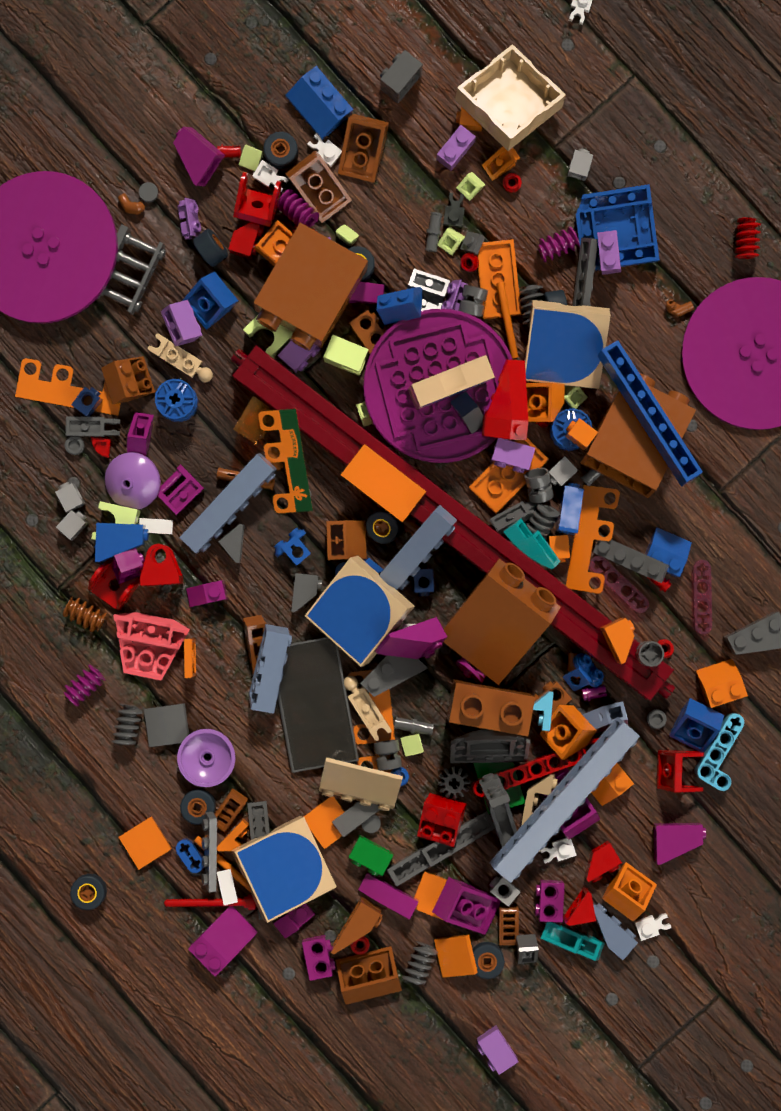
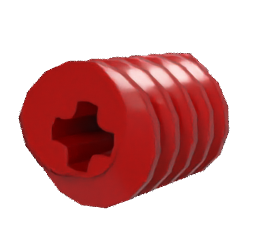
[735,217,761,259]

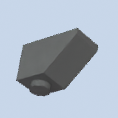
[291,573,322,612]

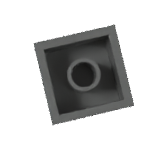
[380,50,423,104]

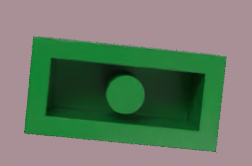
[349,835,394,876]

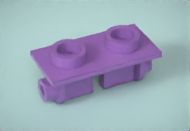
[178,198,201,240]
[441,280,468,311]

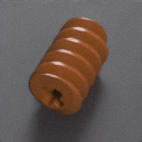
[63,596,107,632]

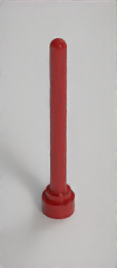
[164,894,257,910]

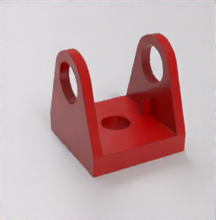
[233,172,282,227]
[140,544,183,586]
[88,559,140,612]
[657,750,704,792]

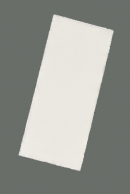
[139,518,173,534]
[217,869,238,905]

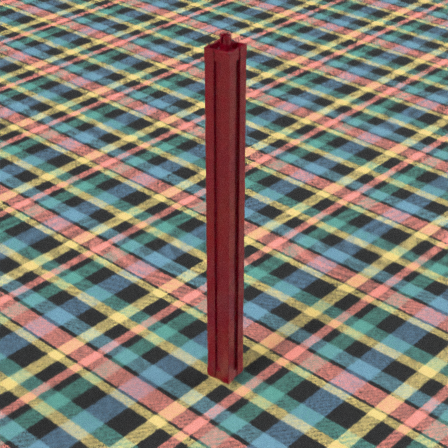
[230,345,675,701]

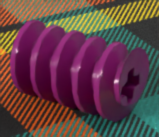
[277,189,319,228]
[537,227,580,263]
[64,664,106,706]

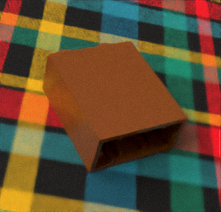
[254,223,368,351]
[580,373,696,498]
[443,559,561,685]
[446,679,535,736]

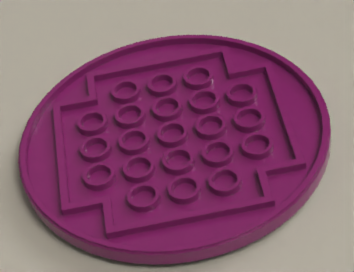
[0,171,118,324]
[681,277,781,430]
[364,309,513,463]

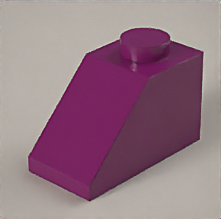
[127,412,154,456]
[186,580,228,607]

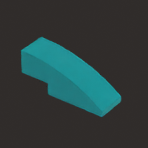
[503,518,560,569]
[541,922,605,961]

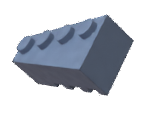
[249,624,292,714]

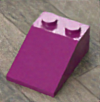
[375,617,447,659]
[538,768,600,840]
[432,877,501,935]
[188,906,258,976]

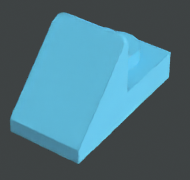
[533,691,553,731]

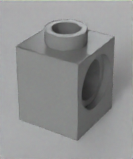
[567,149,593,181]
[549,457,578,487]
[55,482,86,513]
[56,510,88,540]
[489,875,520,907]

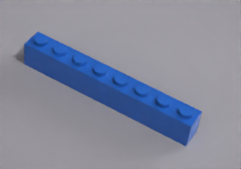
[598,340,703,487]

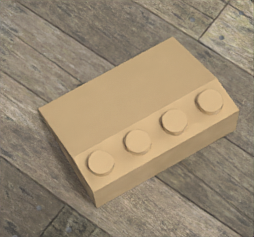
[319,757,403,811]

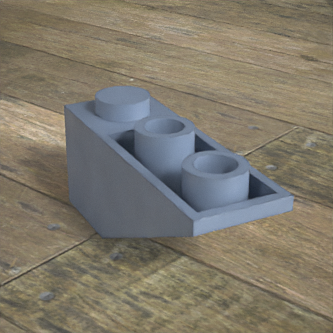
[583,701,628,734]
[593,903,638,960]

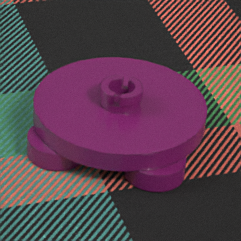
[456,657,486,685]

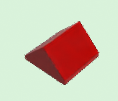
[563,886,596,926]

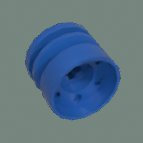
[155,379,198,422]
[549,408,592,451]

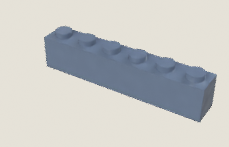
[179,453,277,553]
[379,505,457,590]

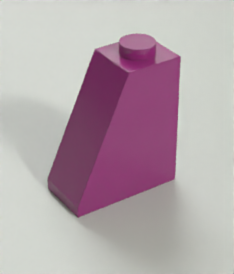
[173,127,225,186]
[654,823,706,865]

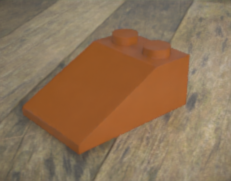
[338,114,389,183]
[285,151,352,223]
[331,896,382,954]

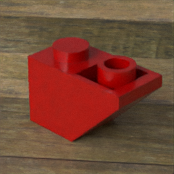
[228,222,265,259]
[585,841,622,883]

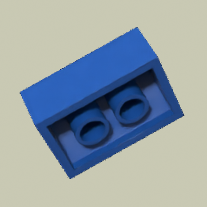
[285,66,353,139]

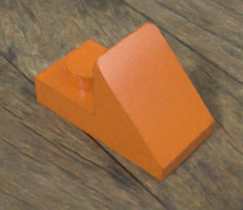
[482,147,520,181]
[217,819,249,851]

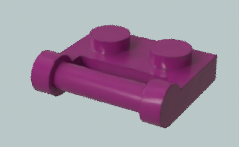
[157,464,204,515]

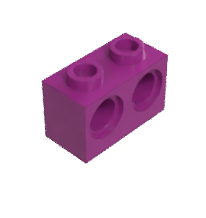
[112,548,144,584]
[535,880,564,922]
[302,935,336,981]

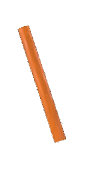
[496,282,518,359]
[194,835,251,893]

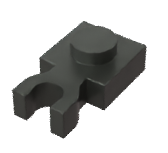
[443,193,465,228]

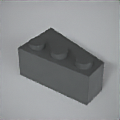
[723,611,781,655]
[360,655,428,697]

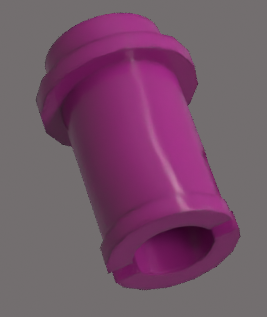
[581,684,607,702]

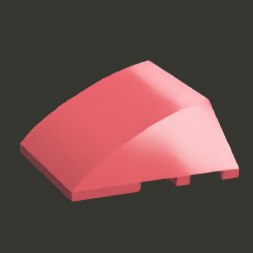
[113,612,190,680]

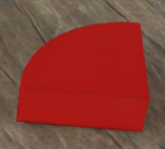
[91,437,111,458]

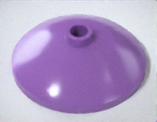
[105,452,160,509]
[177,729,235,787]

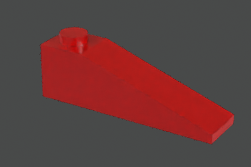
[482,359,529,440]

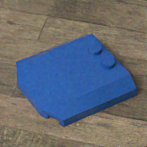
[576,184,660,271]

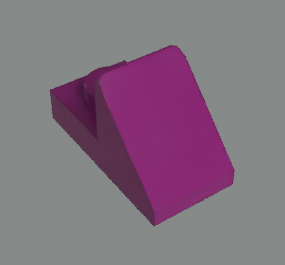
[273,903,315,938]

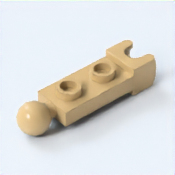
[148,334,213,382]
[344,676,392,741]

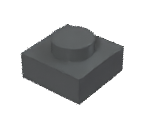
[460,232,485,255]

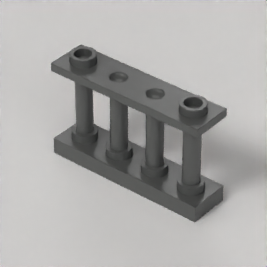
[97,224,166,315]

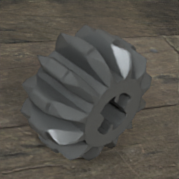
[438,766,470,799]

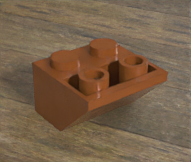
[101,356,155,404]
[326,520,367,560]

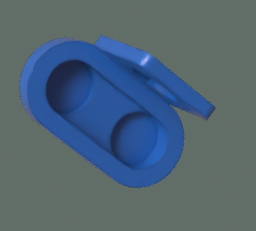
[274,528,311,565]
[563,653,604,691]

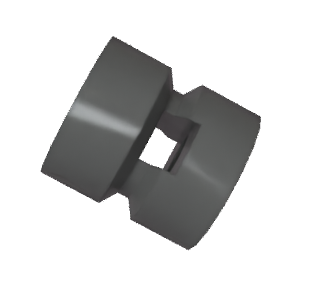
[458,285,488,317]
[524,468,554,503]
[635,641,664,667]
[374,739,402,770]

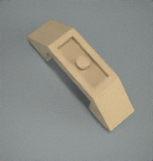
[521,772,558,851]

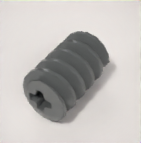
[519,285,544,326]
[526,504,560,540]
[111,703,143,745]
[402,941,438,985]

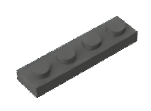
[573,238,598,306]
[593,535,670,583]
[201,812,217,892]

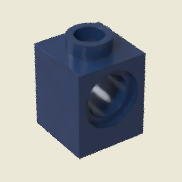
[71,387,103,417]
[414,569,434,596]

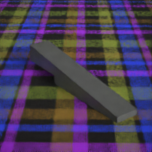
[247,801,279,920]
[386,811,495,887]

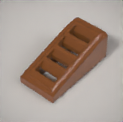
[214,788,248,833]
[499,906,519,945]

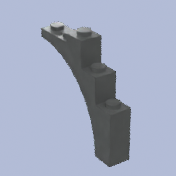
[479,773,517,847]

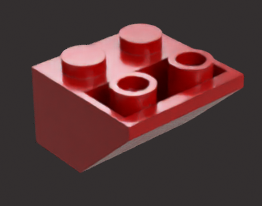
[417,793,466,847]

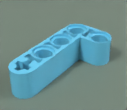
[695,713,744,791]

